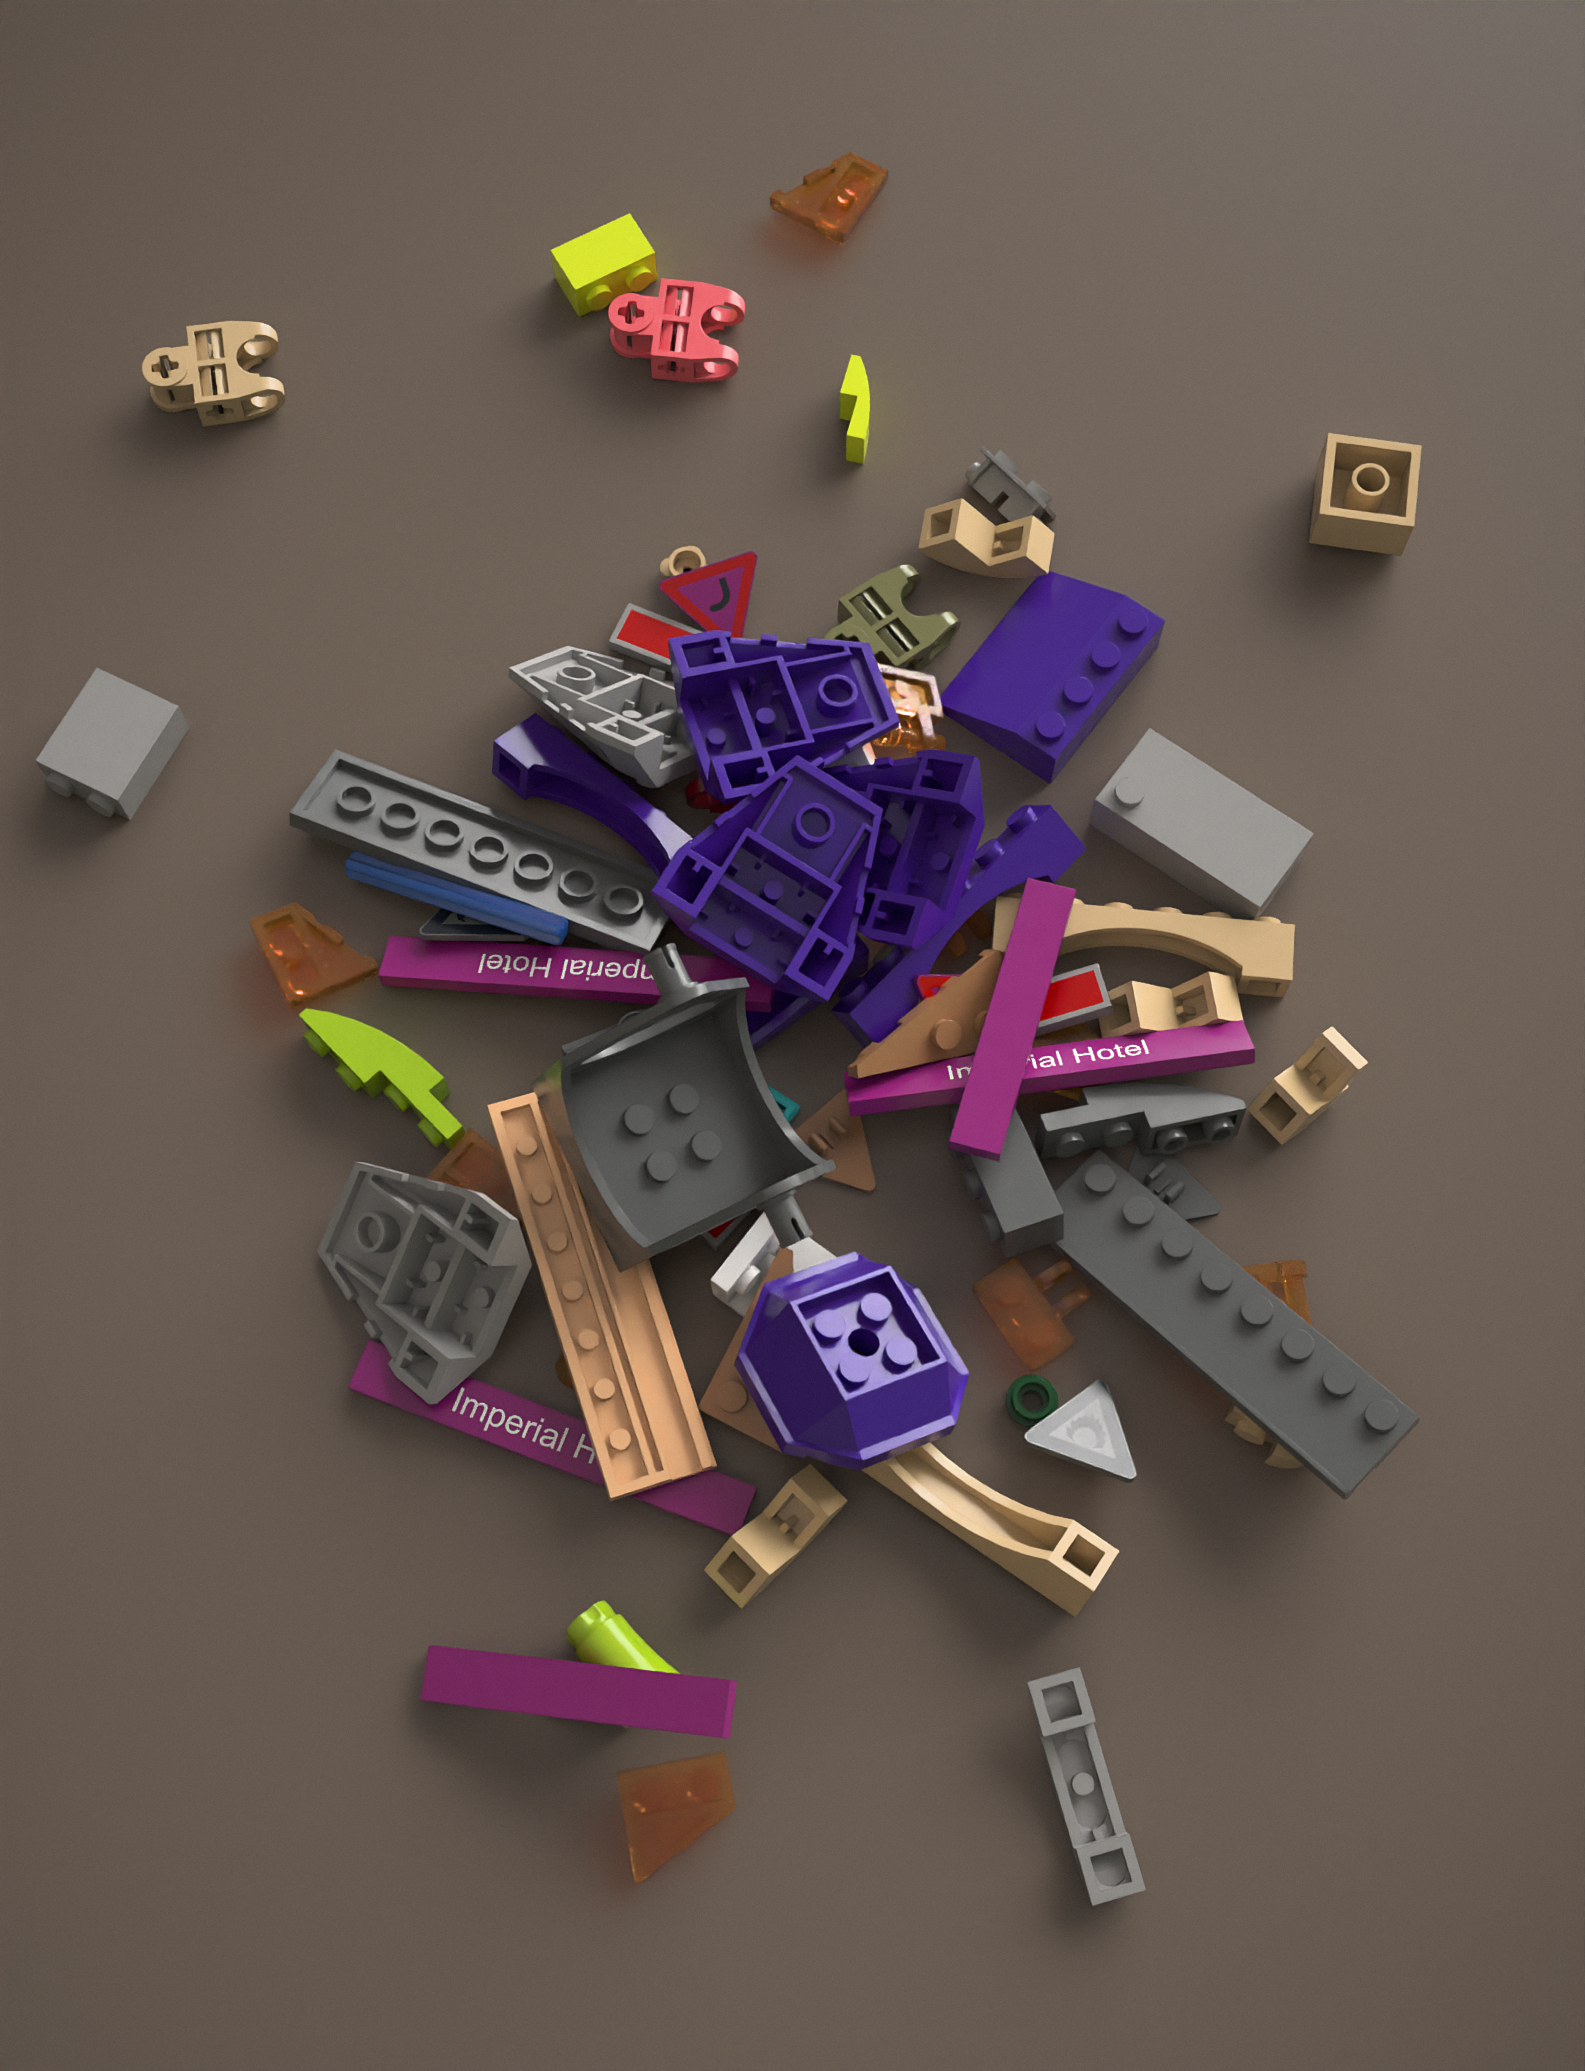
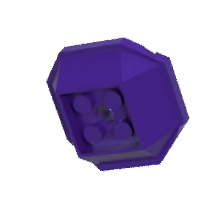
[734,1251,969,1470]

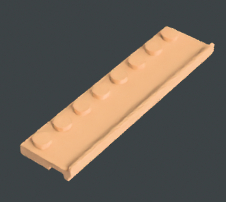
[487,1092,717,1501]

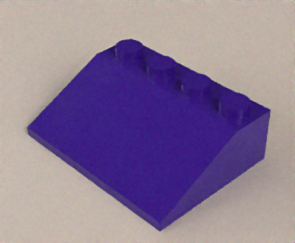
[934,571,1165,784]

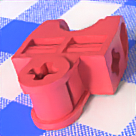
[608,278,745,383]

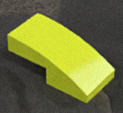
[840,354,870,464]

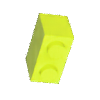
[550,213,658,317]

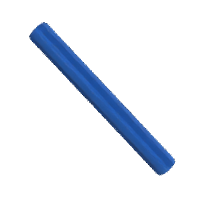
[345,851,569,946]

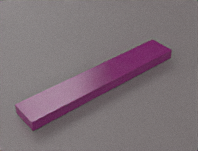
[949,878,1076,1162]
[420,1645,737,1739]

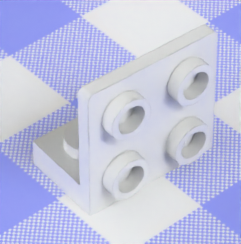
[711,1212,837,1317]

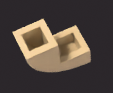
[918,498,1055,578]
[1099,972,1244,1038]
[704,1464,848,1609]

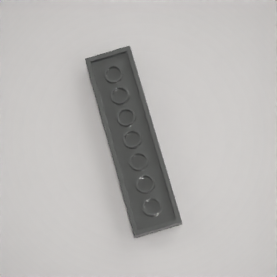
[289,749,673,955]

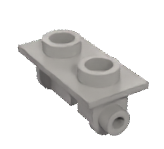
[965,446,1057,523]

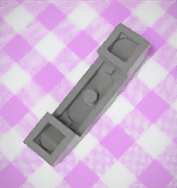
[1026,1667,1146,1906]

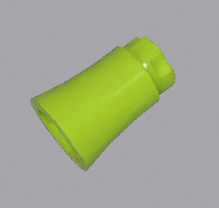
[565,1600,680,1728]

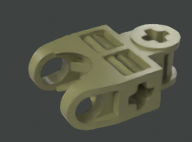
[824,565,961,688]

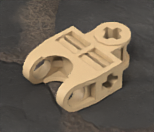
[142,321,285,427]

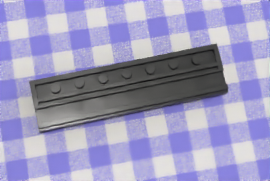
[1049,1149,1420,1500]

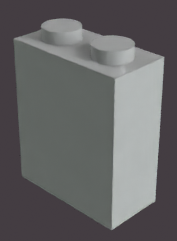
[35,668,190,820]

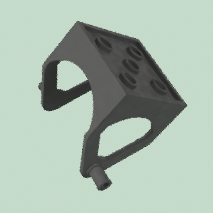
[531,943,837,1272]

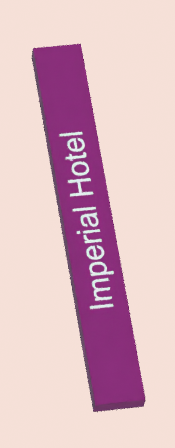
[378,936,775,1012]
[843,1020,1255,1117]
[348,1340,757,1537]

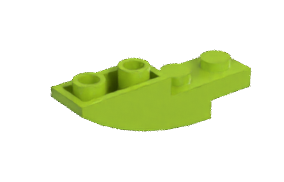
[299,1008,469,1154]

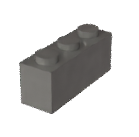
[945,1105,1064,1258]

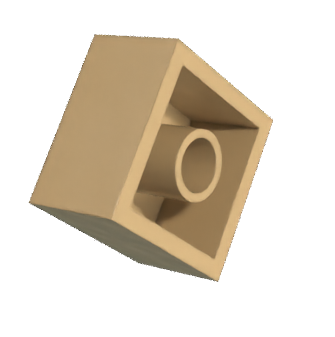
[1309,433,1422,556]

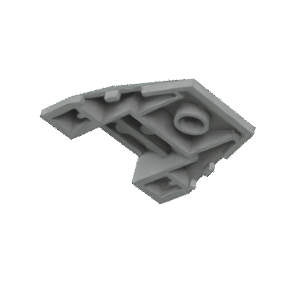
[508,646,698,788]
[317,1162,532,1405]

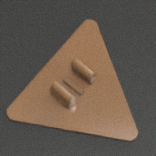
[794,1088,876,1193]

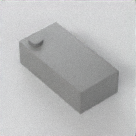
[1089,728,1314,920]

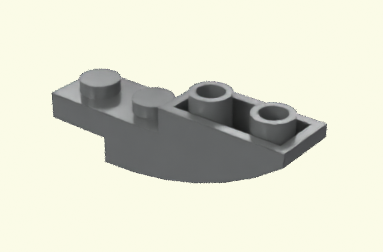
[1034,1082,1246,1159]

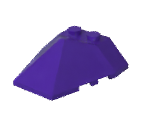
[668,630,900,805]
[820,749,985,950]
[650,755,883,1004]

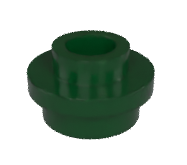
[1006,1374,1058,1428]

